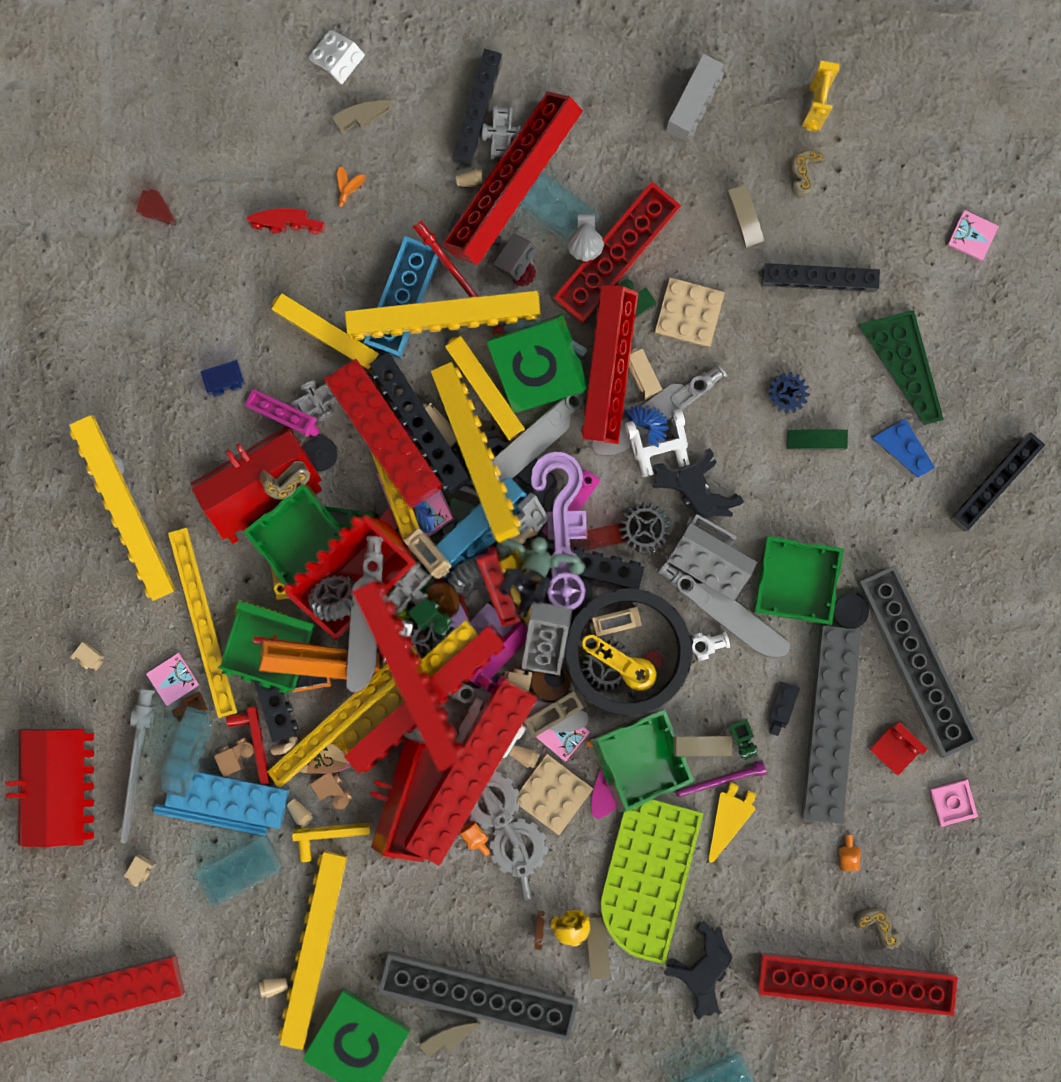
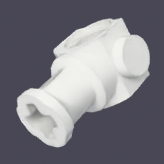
[691,631,730,661]

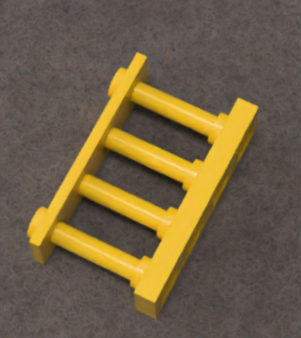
[802,61,840,132]

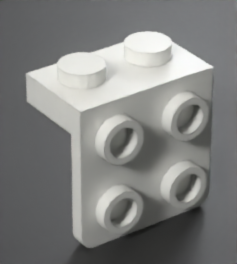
[309,30,365,84]

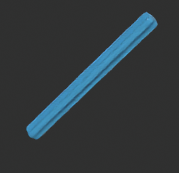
[154,803,268,836]

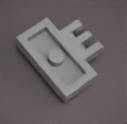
[517,493,549,535]

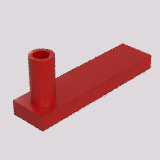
[477,547,521,627]
[226,707,271,785]

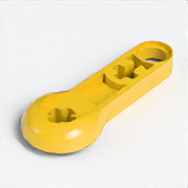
[582,635,656,691]

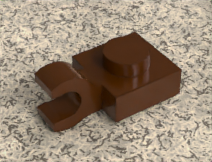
[172,692,208,722]

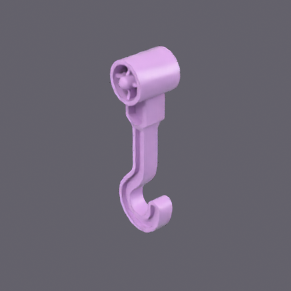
[531,452,585,611]

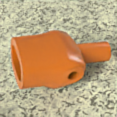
[459,821,490,856]
[839,835,861,871]

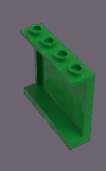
[218,601,315,694]

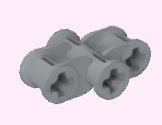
[482,105,521,160]
[289,380,337,421]
[388,562,432,615]

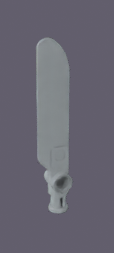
[592,362,727,456]
[492,377,590,482]
[346,537,384,692]
[657,560,790,657]
[448,683,588,732]
[121,689,155,844]

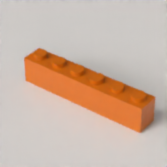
[259,641,380,679]

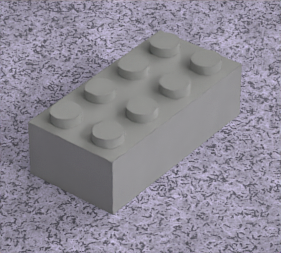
[666,54,725,141]
[668,523,757,600]
[522,603,571,675]

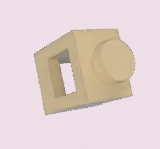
[70,642,104,671]
[504,669,533,690]
[124,854,156,887]

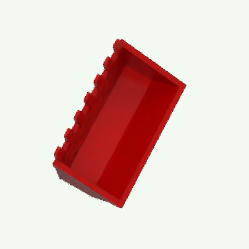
[190,426,322,544]
[282,515,416,640]
[5,729,94,848]
[369,738,446,863]

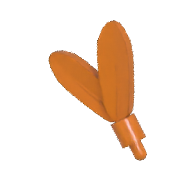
[337,167,365,207]

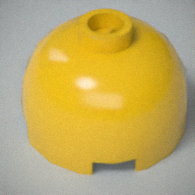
[551,910,590,947]

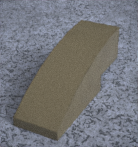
[331,100,393,134]
[727,184,764,248]
[524,689,587,737]
[674,736,732,756]
[587,916,610,980]
[419,1020,480,1058]

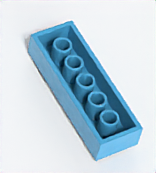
[364,236,440,359]
[425,477,528,578]
[165,766,290,829]

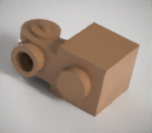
[214,737,255,777]
[310,772,353,810]

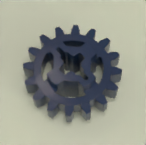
[767,372,810,414]

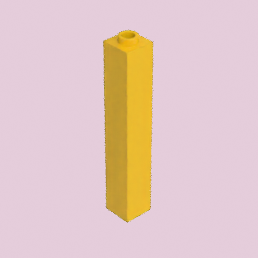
[271,293,380,372]
[445,336,525,442]

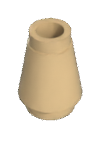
[456,168,485,187]
[509,745,540,768]
[286,799,314,828]
[258,978,288,998]

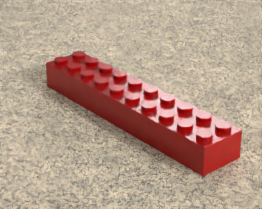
[441,91,583,265]
[352,580,466,772]
[344,624,507,774]
[404,675,537,866]
[756,952,958,1016]
[0,955,185,1043]

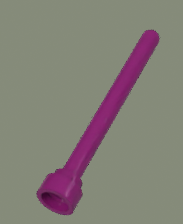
[676,760,767,797]

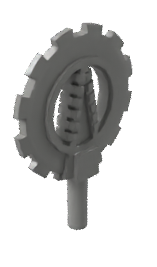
[469,772,521,847]
[490,818,548,900]

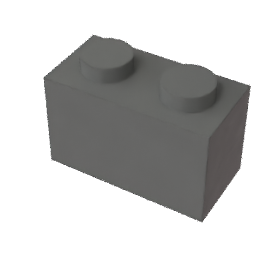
[493,233,538,281]

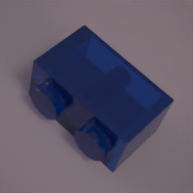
[200,360,246,397]

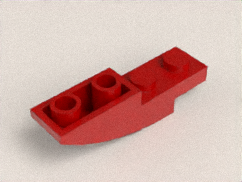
[246,208,326,235]

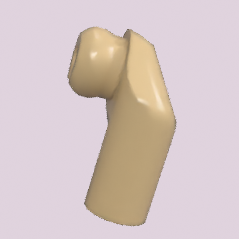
[271,737,298,755]

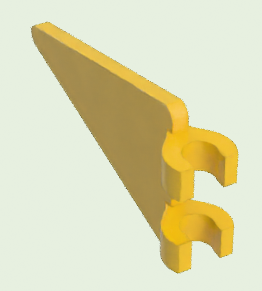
[709,782,756,863]

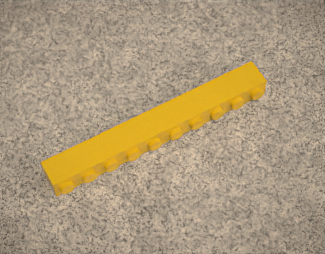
[345,291,541,340]
[431,362,521,543]
[69,415,176,601]
[278,851,348,1050]

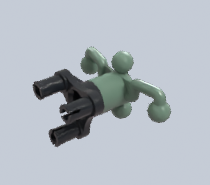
[496,538,585,618]

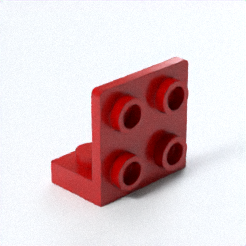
[870,722,928,776]

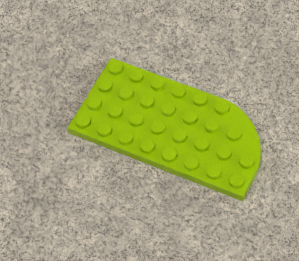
[601,799,704,965]

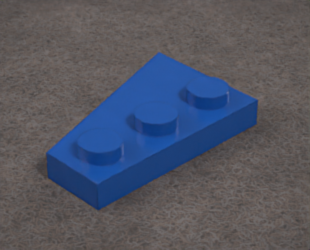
[872,419,935,478]

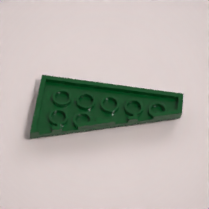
[858,310,944,425]

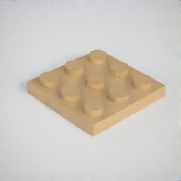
[655,278,725,348]
[517,754,593,835]

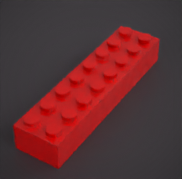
[553,182,681,326]
[581,285,638,445]
[324,359,442,510]

